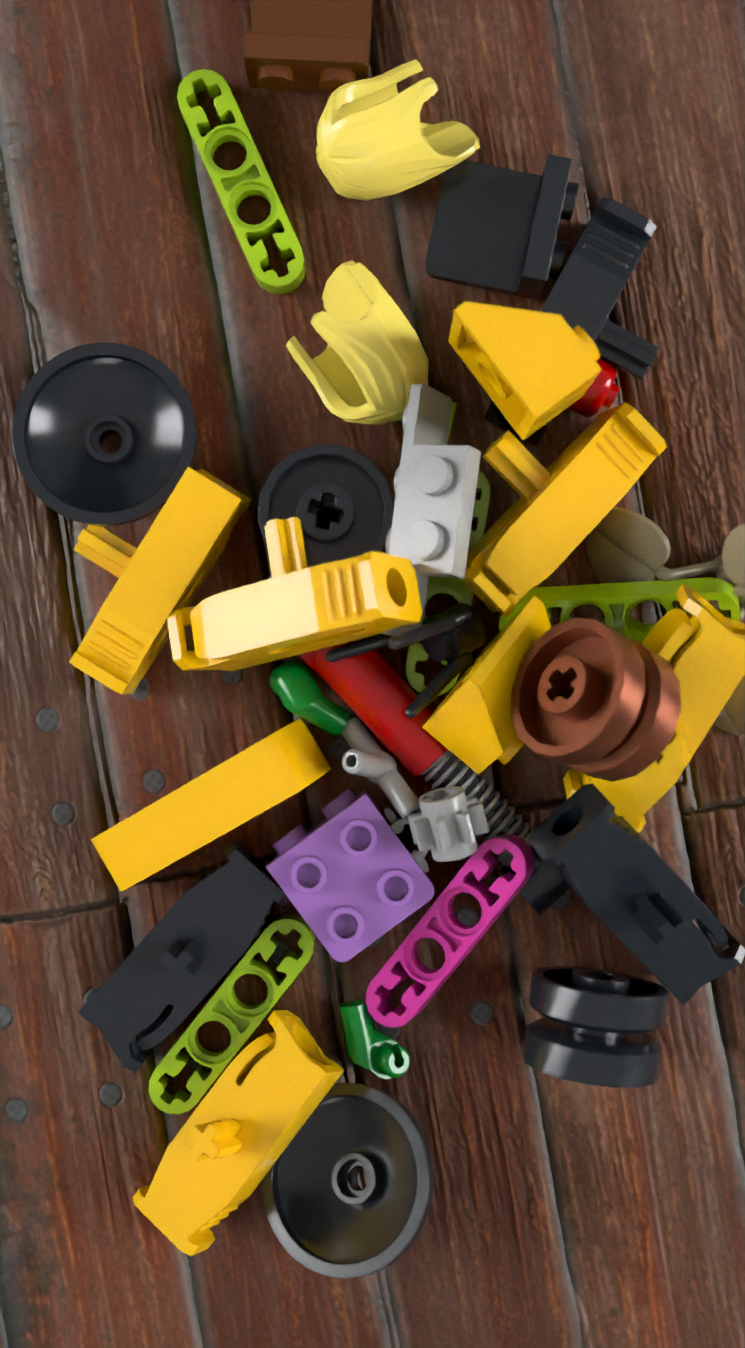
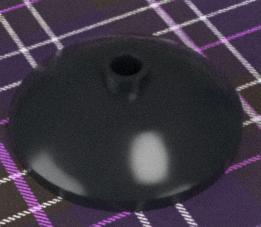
[12,343,197,527]
[261,1083,434,1278]

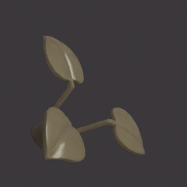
[585,507,745,736]

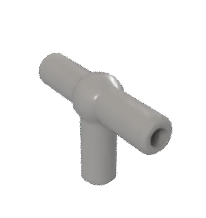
[341,718,421,819]

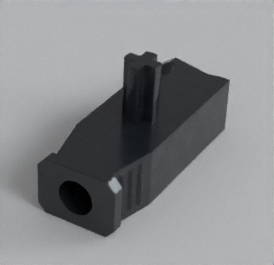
[484,197,659,446]
[529,783,745,1005]
[78,838,290,1073]

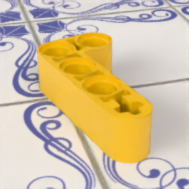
[91,718,332,892]

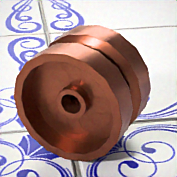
[511,618,681,782]

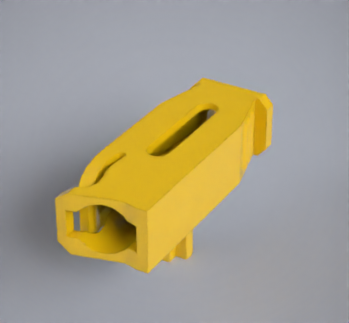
[459,403,667,618]
[69,467,252,695]
[167,517,422,671]
[563,584,745,832]
[132,1010,344,1256]

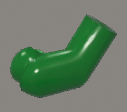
[270,661,349,736]
[339,999,410,1079]

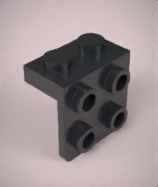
[425,154,579,301]

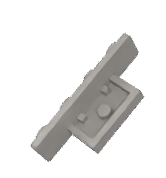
[380,384,481,637]

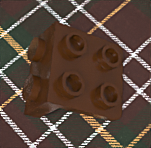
[243,0,373,93]

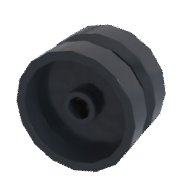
[258,444,394,567]
[523,966,669,1088]

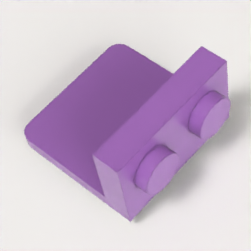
[266,788,434,962]

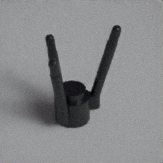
[325,602,486,719]

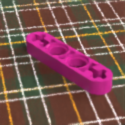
[366,834,535,1028]

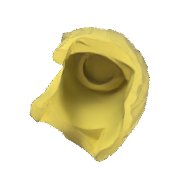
[316,59,480,201]
[285,260,429,426]

